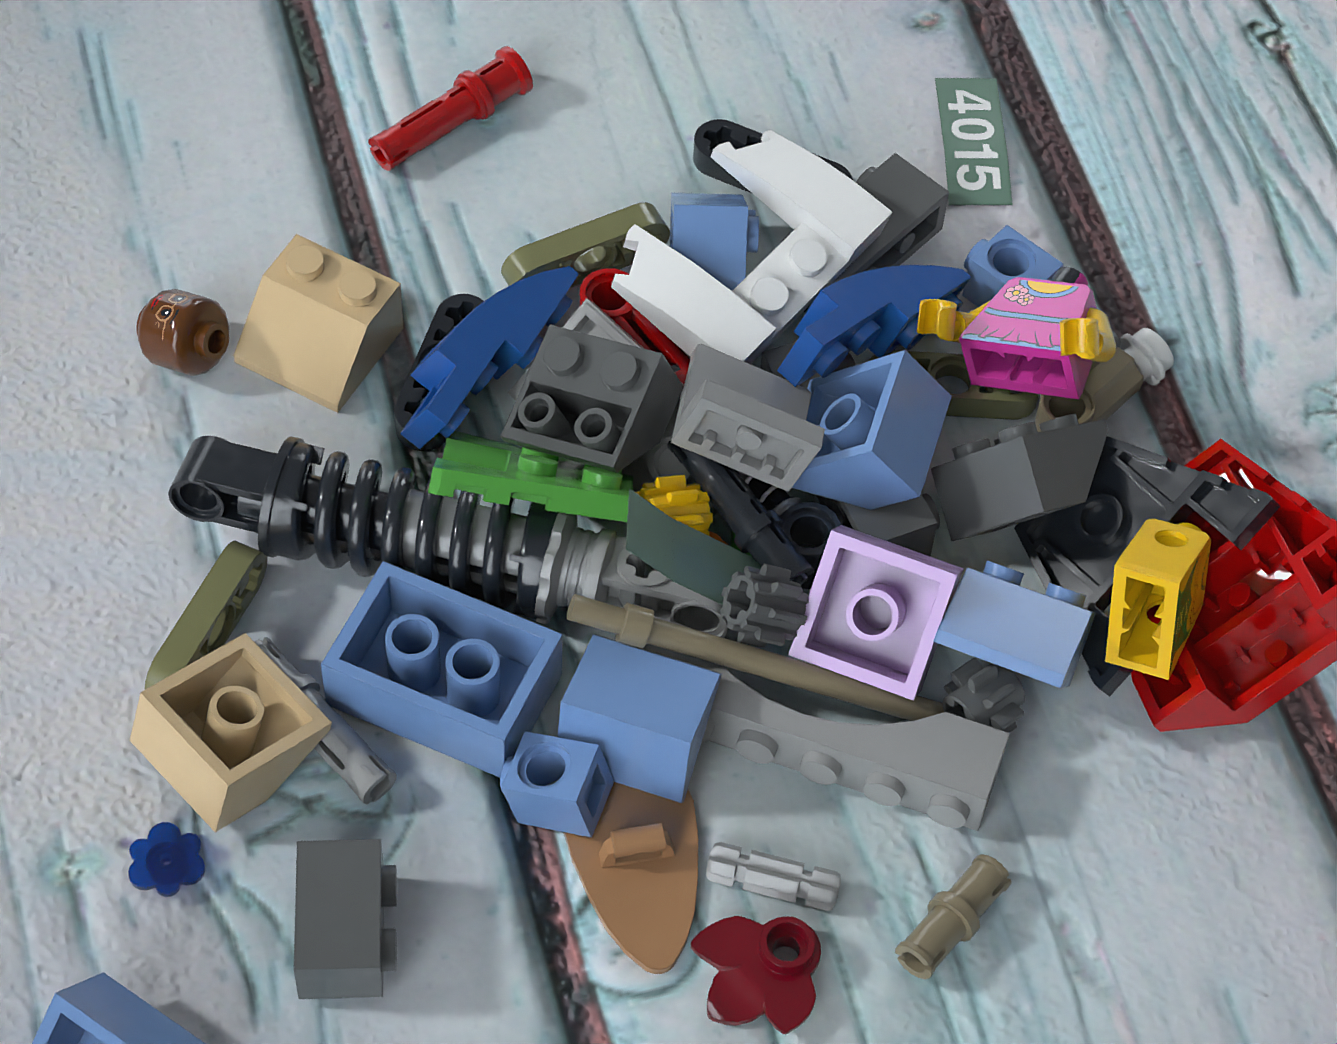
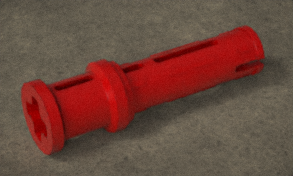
[368,46,533,171]

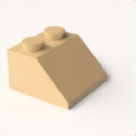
[233,234,403,413]
[130,633,332,833]

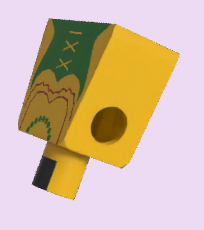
[1105,519,1211,680]

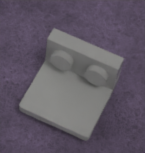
[671,344,825,492]

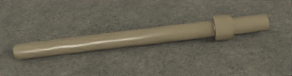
[567,594,944,721]

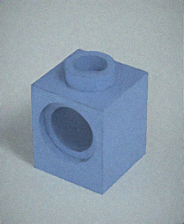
[962,225,1064,307]
[500,731,614,838]

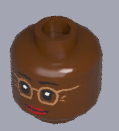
[136,289,229,376]

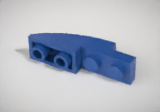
[777,265,971,387]
[400,266,579,449]

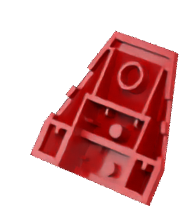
[1131,439,1337,732]

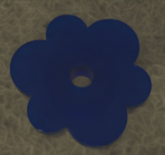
[128,822,205,897]

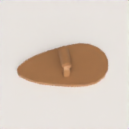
[563,782,698,974]

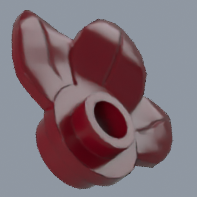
[691,916,821,1035]

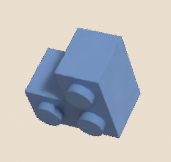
[670,193,759,291]

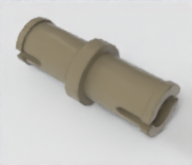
[895,854,1012,979]

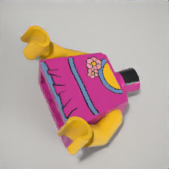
[917,267,1116,399]

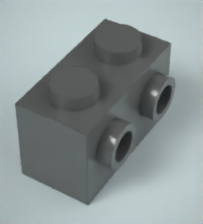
[294,839,397,999]

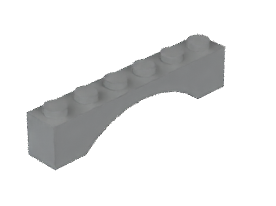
[642,616,1010,831]

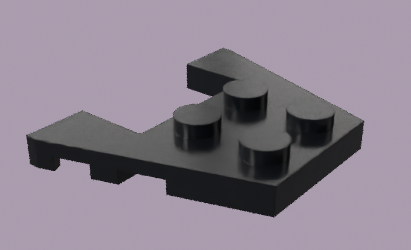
[1014,436,1281,697]

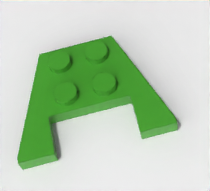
[428,431,633,522]

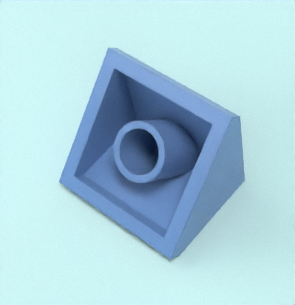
[557,634,722,803]

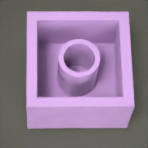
[788,525,964,700]

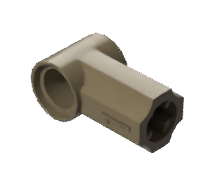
[1035,347,1144,432]

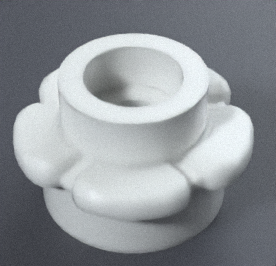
[1120,328,1174,385]

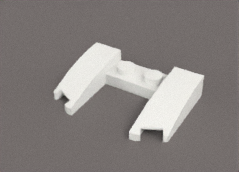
[611,130,893,364]

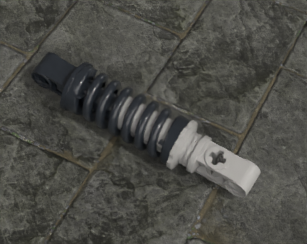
[168,436,728,638]

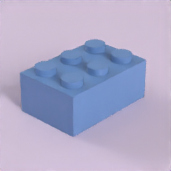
[321,561,563,778]

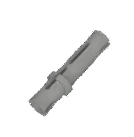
[255,637,397,805]

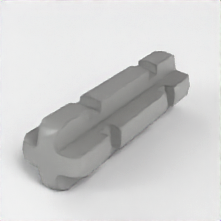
[706,842,841,911]

